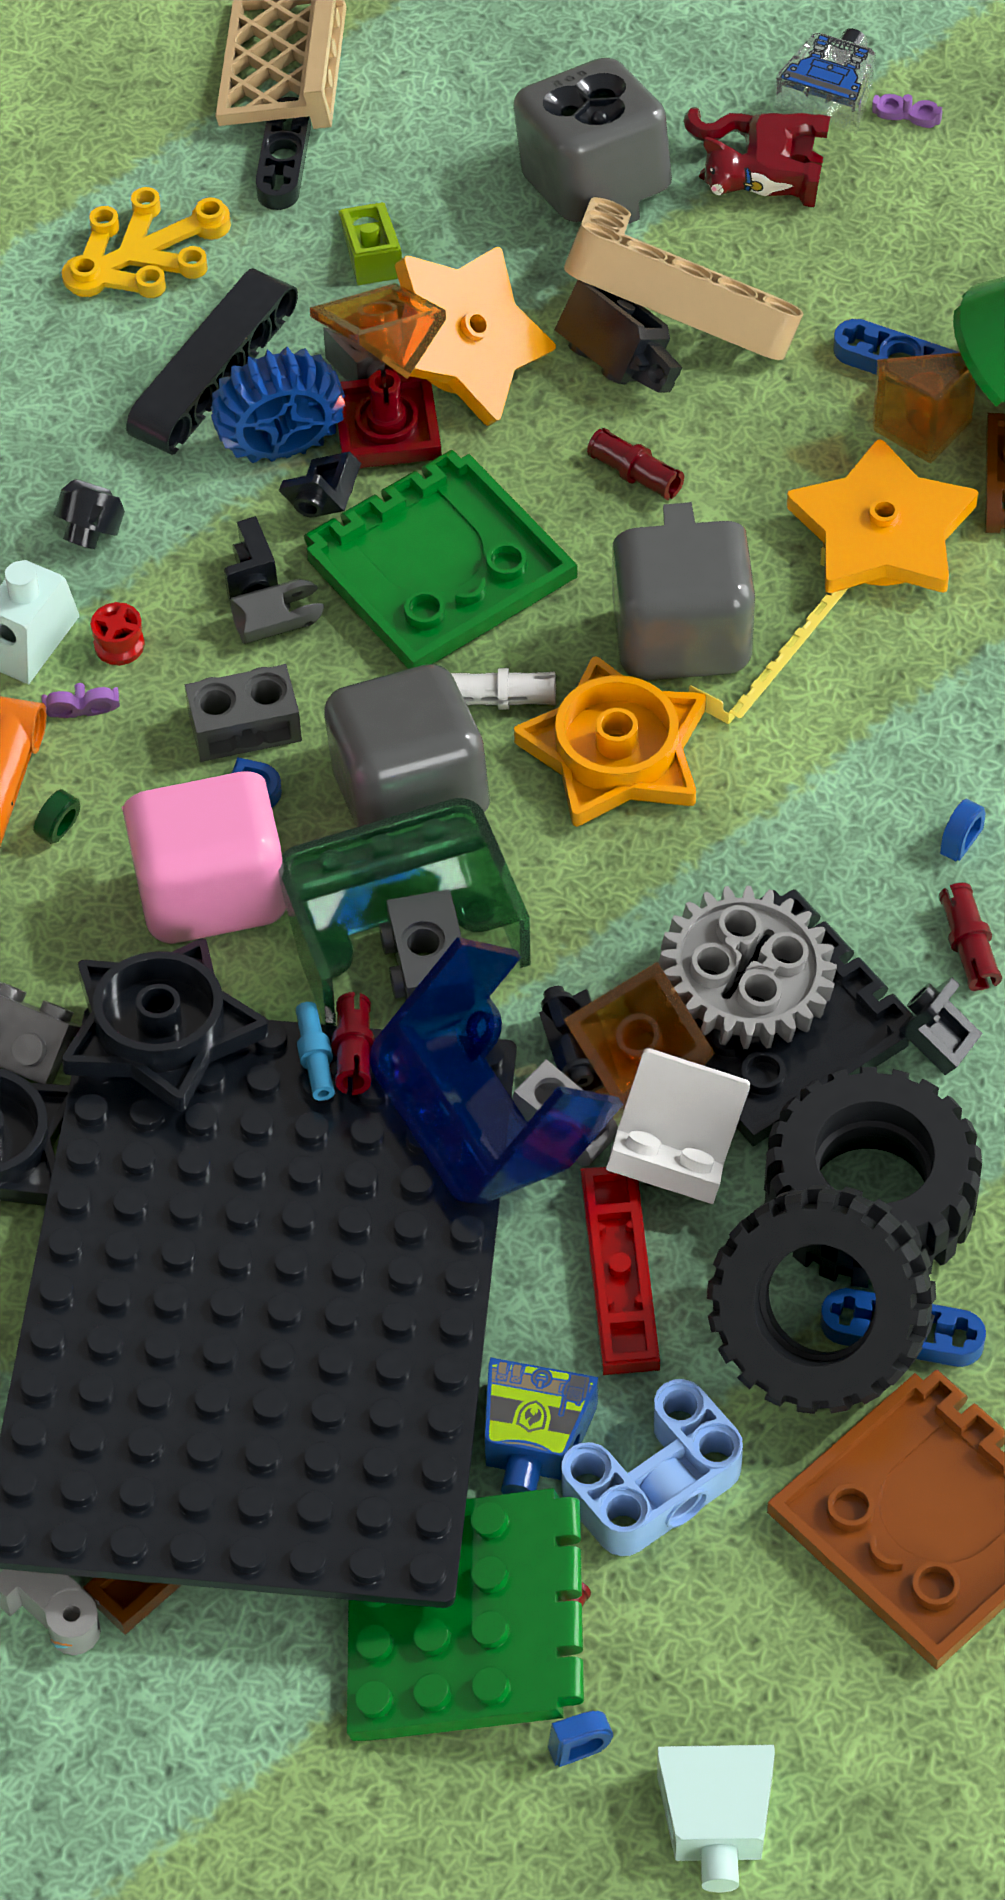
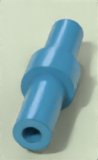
[295,1002,335,1101]

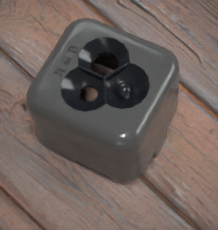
[513,58,672,224]

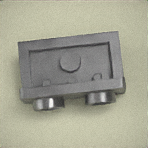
[0,982,81,1084]

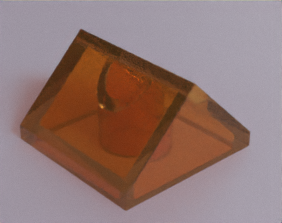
[310,283,446,379]
[872,352,976,464]
[564,962,714,1111]

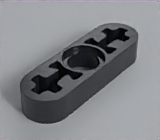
[256,97,311,210]

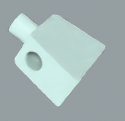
[0,560,79,684]
[657,1745,775,1893]

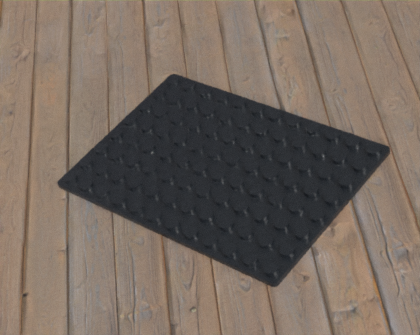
[0,1008,517,1608]

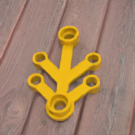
[62,187,231,298]

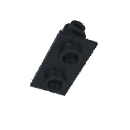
[539,986,618,1095]

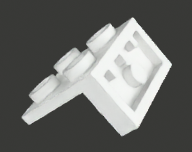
[606,1048,750,1204]

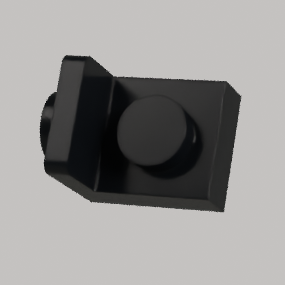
[224,516,278,601]

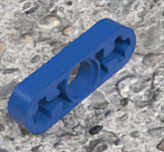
[833,319,969,397]
[820,1288,986,1367]

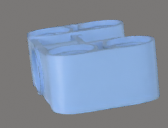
[562,1379,743,1556]

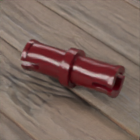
[587,428,685,500]
[938,883,1002,991]
[331,992,375,1095]

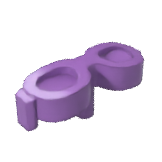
[872,94,942,128]
[42,683,120,718]

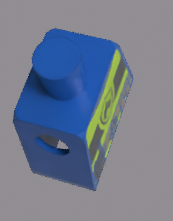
[485,1357,598,1494]

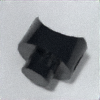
[53,479,125,549]

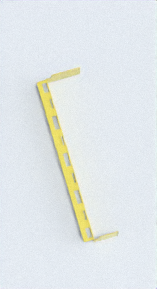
[689,547,848,724]

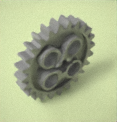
[658,886,837,1049]

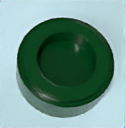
[33,789,80,844]

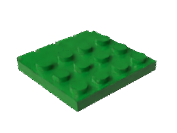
[304,450,578,669]
[347,1488,584,1741]

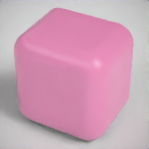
[122,772,288,944]

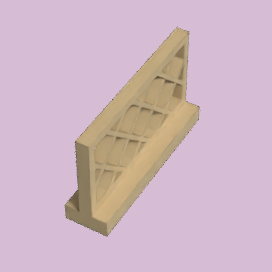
[216,0,346,129]

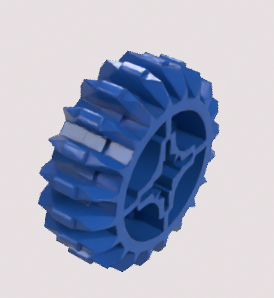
[211,347,345,463]

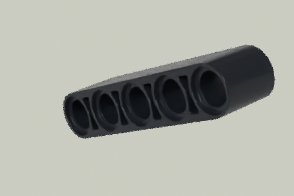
[126,268,298,455]

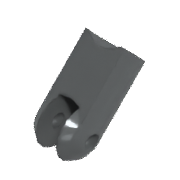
[230,579,324,645]

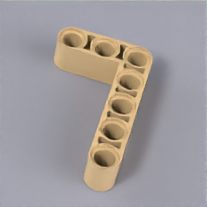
[564,197,803,360]

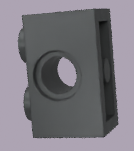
[379,889,472,1016]

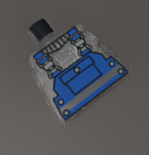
[774,28,876,134]

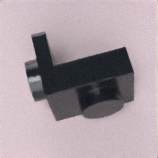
[279,451,361,518]
[899,977,983,1075]

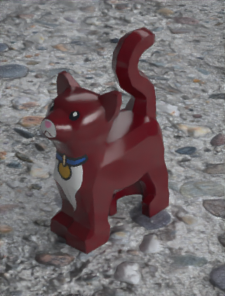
[683,107,831,207]

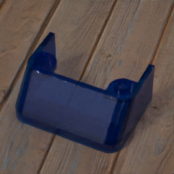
[370,937,623,1204]

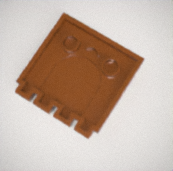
[767,1370,1005,1670]

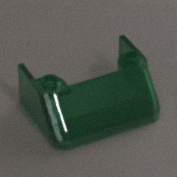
[278,798,531,1025]

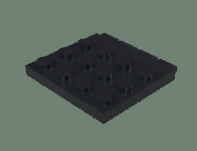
[620,889,912,1147]

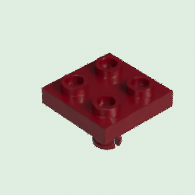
[337,369,442,468]

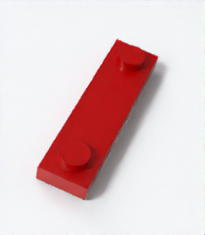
[581,1166,660,1375]

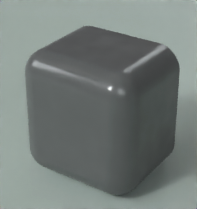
[612,502,755,681]
[324,664,490,852]

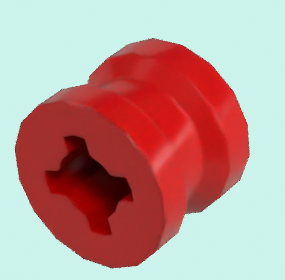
[90,602,145,666]

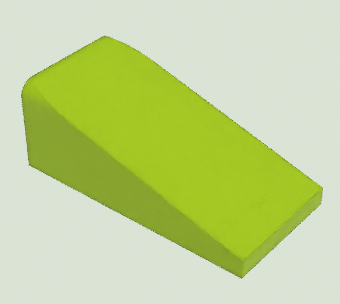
[338,202,402,286]

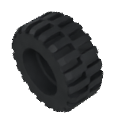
[764,1067,982,1288]
[707,1185,936,1414]

